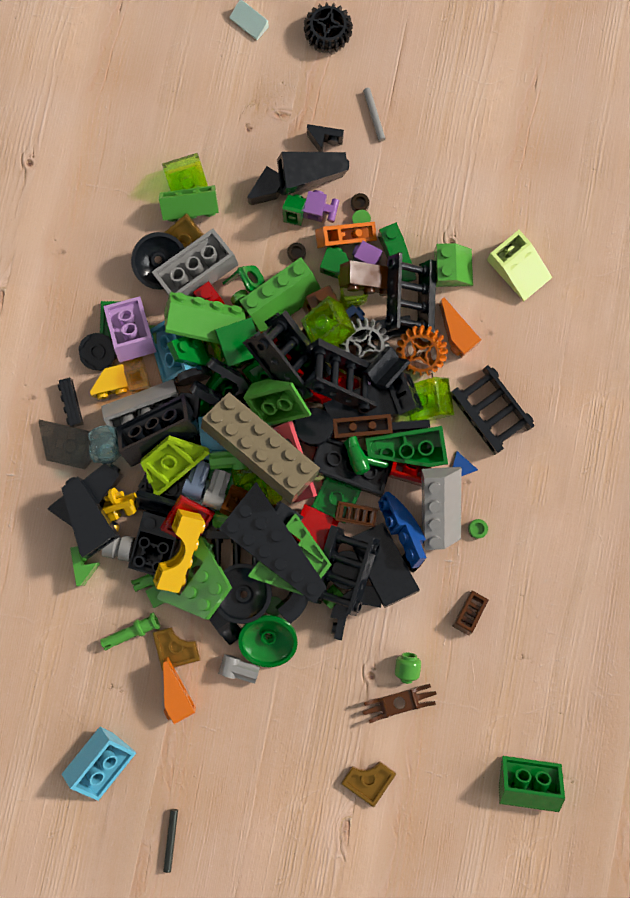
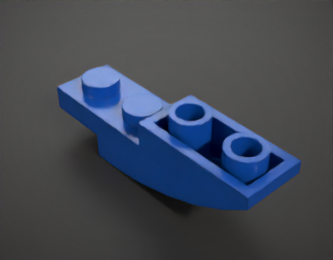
[378,492,427,568]

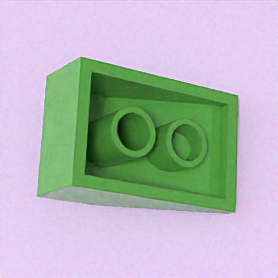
[243,379,311,426]

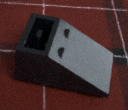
[128,511,180,576]

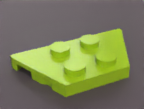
[141,436,210,495]

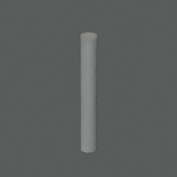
[363,88,386,142]

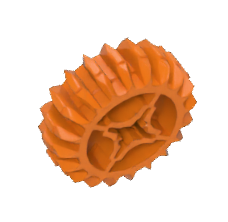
[396,325,448,377]

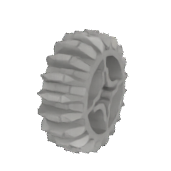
[338,317,390,363]

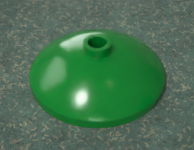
[238,615,298,667]

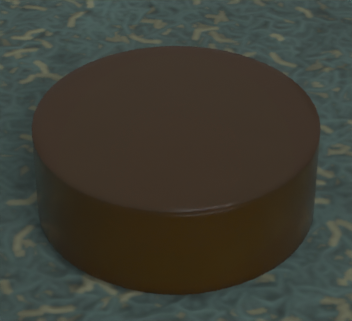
[351,193,369,212]
[287,243,306,262]

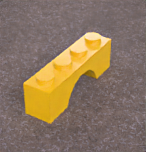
[153,509,205,593]

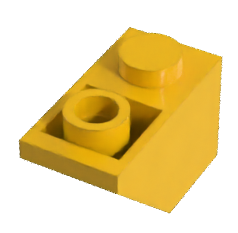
[90,364,131,400]

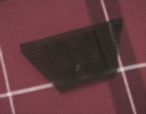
[39,419,112,470]

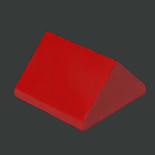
[388,462,432,487]

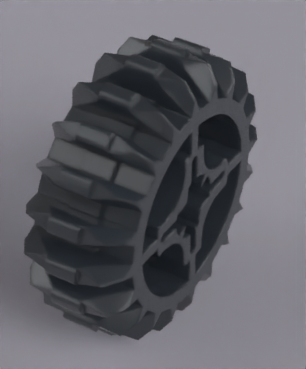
[304,2,353,53]

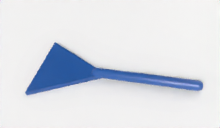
[453,451,478,477]

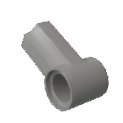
[202,469,231,511]
[218,654,260,684]

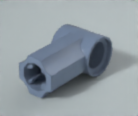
[182,461,210,501]

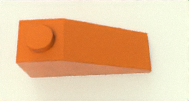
[315,222,377,249]
[439,297,481,358]
[163,657,196,724]

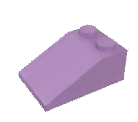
[103,296,156,363]

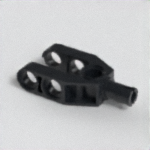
[189,357,250,408]

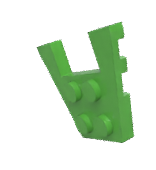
[248,514,332,596]
[156,536,232,620]

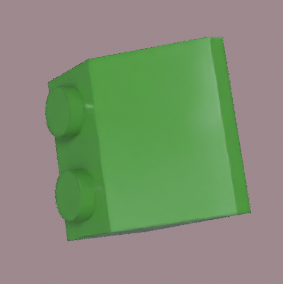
[434,243,473,287]

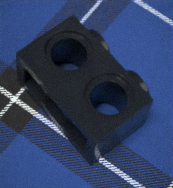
[389,372,423,417]

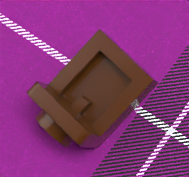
[219,484,248,516]

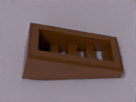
[334,501,378,527]
[452,590,489,636]

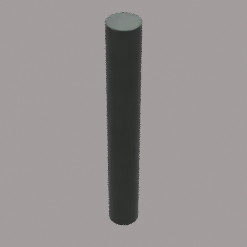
[163,809,178,873]

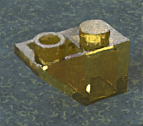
[123,356,151,394]

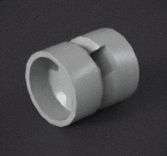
[102,535,136,562]

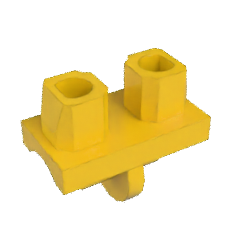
[102,488,137,521]

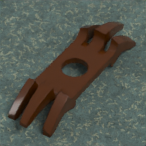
[362,684,437,724]

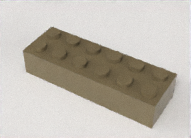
[201,392,320,504]

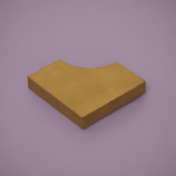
[164,214,204,248]
[153,627,201,671]
[341,761,396,807]

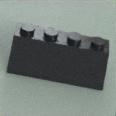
[117,394,200,467]

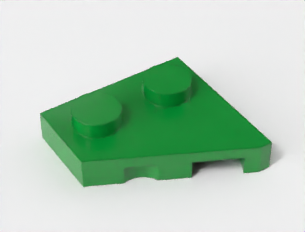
[167,337,209,366]

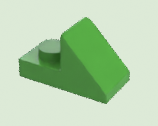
[70,546,100,586]

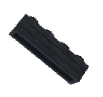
[58,377,84,427]

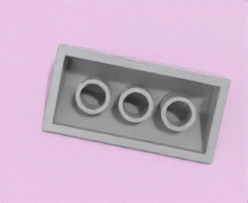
[152,229,239,297]
[101,379,180,447]
[422,467,462,550]

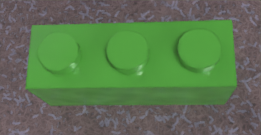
[159,185,219,222]

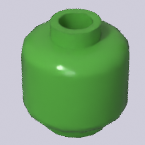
[395,652,421,684]

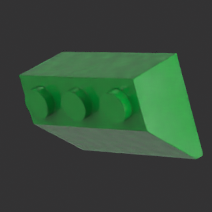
[499,756,565,812]

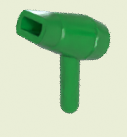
[344,436,388,475]

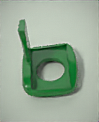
[222,265,265,292]

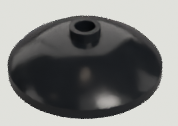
[131,232,184,290]
[217,564,272,624]

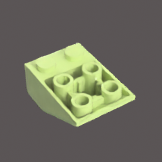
[487,230,552,302]

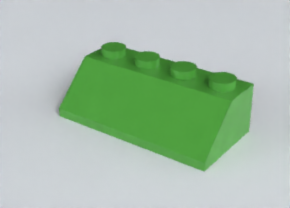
[239,257,321,332]
[164,292,246,344]

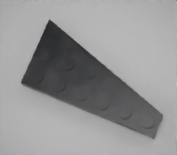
[219,482,327,603]

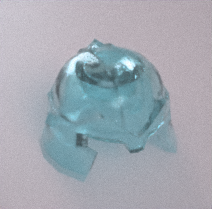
[88,425,121,464]

